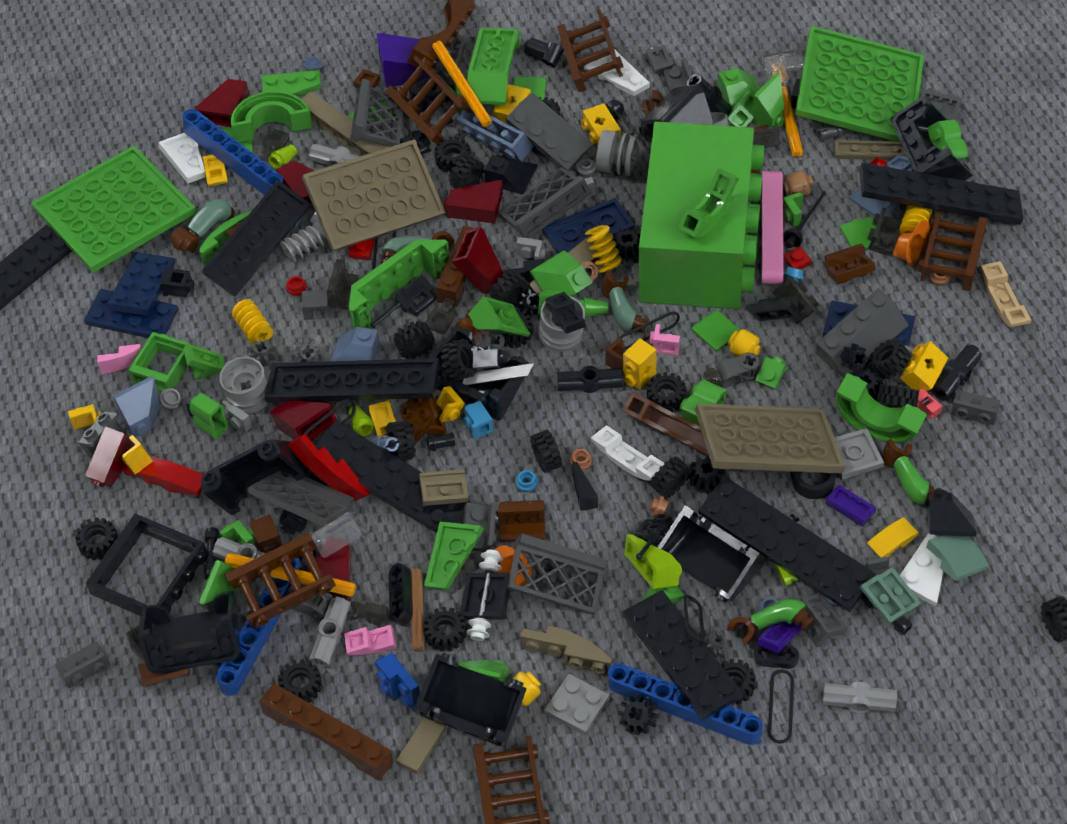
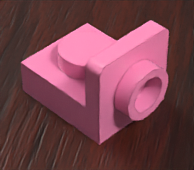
[649,324,680,355]

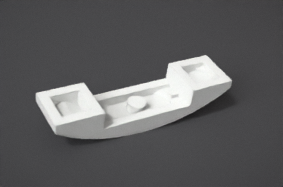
[591,425,664,481]

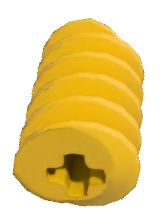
[899,205,933,234]
[585,225,622,273]
[232,299,274,344]

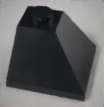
[484,155,538,195]
[926,489,977,537]

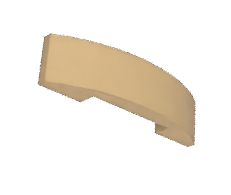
[980,261,1031,327]

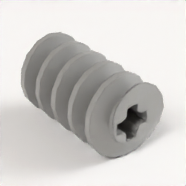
[280,222,326,263]

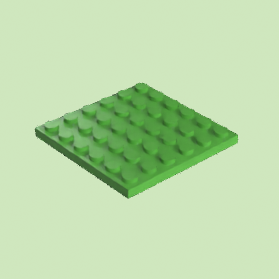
[795,26,924,142]
[31,146,197,273]

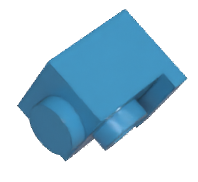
[463,401,493,440]

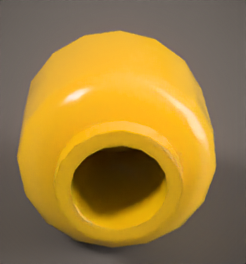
[728,329,761,360]
[512,671,541,707]

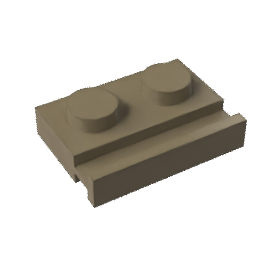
[419,469,468,506]

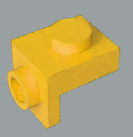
[436,386,465,422]
[68,404,101,430]

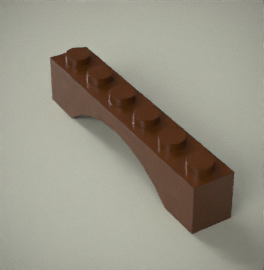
[407,0,476,73]
[622,392,743,472]
[260,683,393,781]

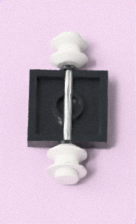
[460,550,510,641]

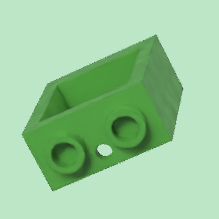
[128,332,189,392]

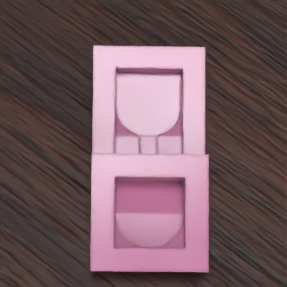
[97,344,141,374]
[344,625,397,655]

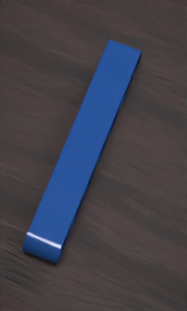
[183,109,283,195]
[216,558,302,696]
[608,663,763,745]

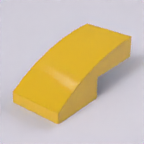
[202,155,228,187]
[368,400,396,437]
[867,517,919,558]

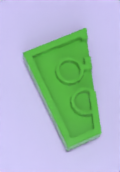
[262,70,321,96]
[424,522,484,591]

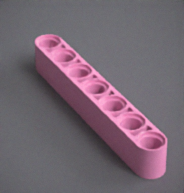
[761,171,783,285]

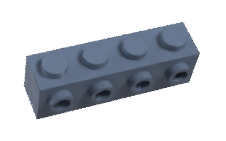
[457,104,534,162]

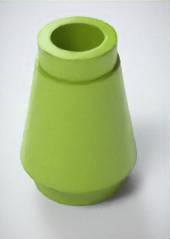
[268,144,298,170]
[349,406,374,437]

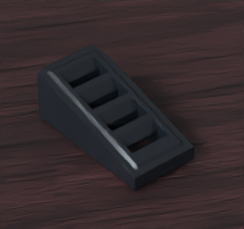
[572,462,598,511]

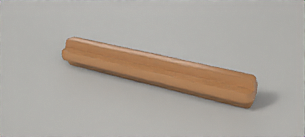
[411,568,425,651]

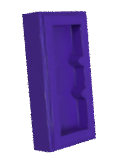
[825,485,876,527]
[758,622,802,653]

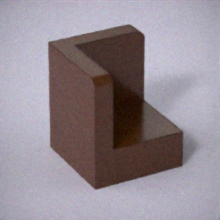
[605,338,626,375]
[249,514,282,553]

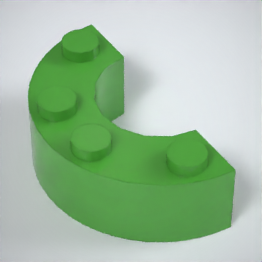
[231,91,312,142]
[835,373,927,443]

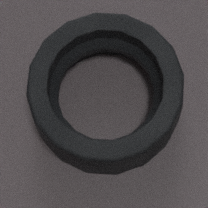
[792,471,836,499]

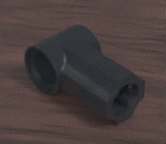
[524,37,564,68]

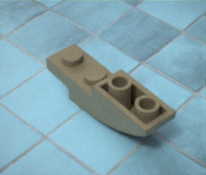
[521,625,611,675]

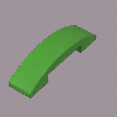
[199,211,251,265]

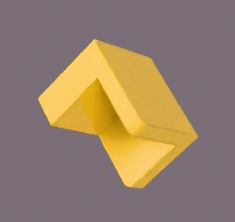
[122,435,153,475]

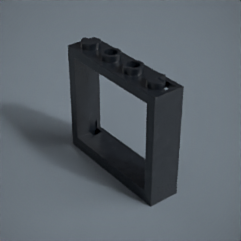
[86,513,207,616]

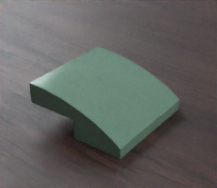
[926,535,989,581]
[860,567,921,624]

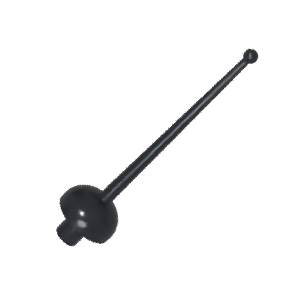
[606,100,634,136]
[783,191,826,248]

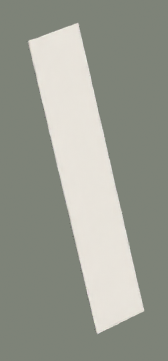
[463,363,534,385]

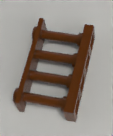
[557,10,624,92]
[386,55,472,143]
[918,210,988,291]
[225,532,336,628]
[473,736,550,824]

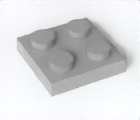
[834,428,884,480]
[544,674,610,735]

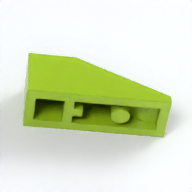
[624,534,682,589]

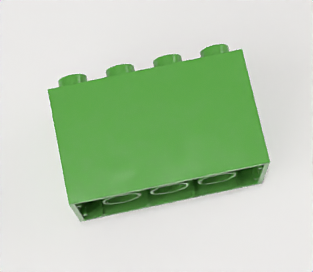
[639,122,764,309]

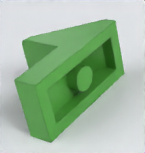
[183,344,225,380]

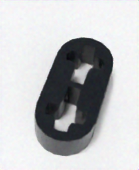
[754,645,799,669]

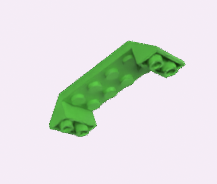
[467,28,522,106]
[349,240,449,329]

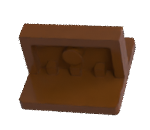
[400,398,447,443]
[498,500,545,542]

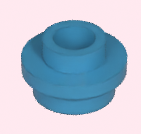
[783,267,804,283]
[516,470,538,492]

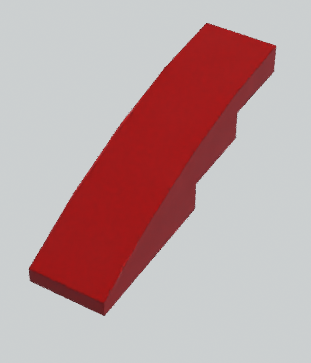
[288,434,370,502]
[121,456,204,496]

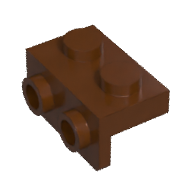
[825,244,876,283]

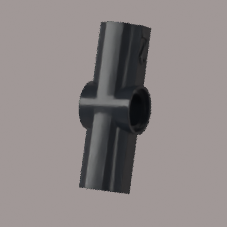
[687,74,732,116]
[932,344,982,401]
[557,365,623,393]

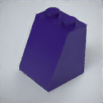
[376,33,434,88]

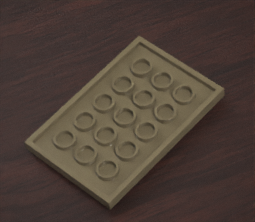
[302,139,446,252]
[695,403,845,473]

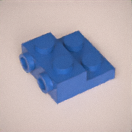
[374,652,420,713]

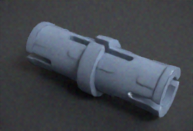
[371,435,399,452]

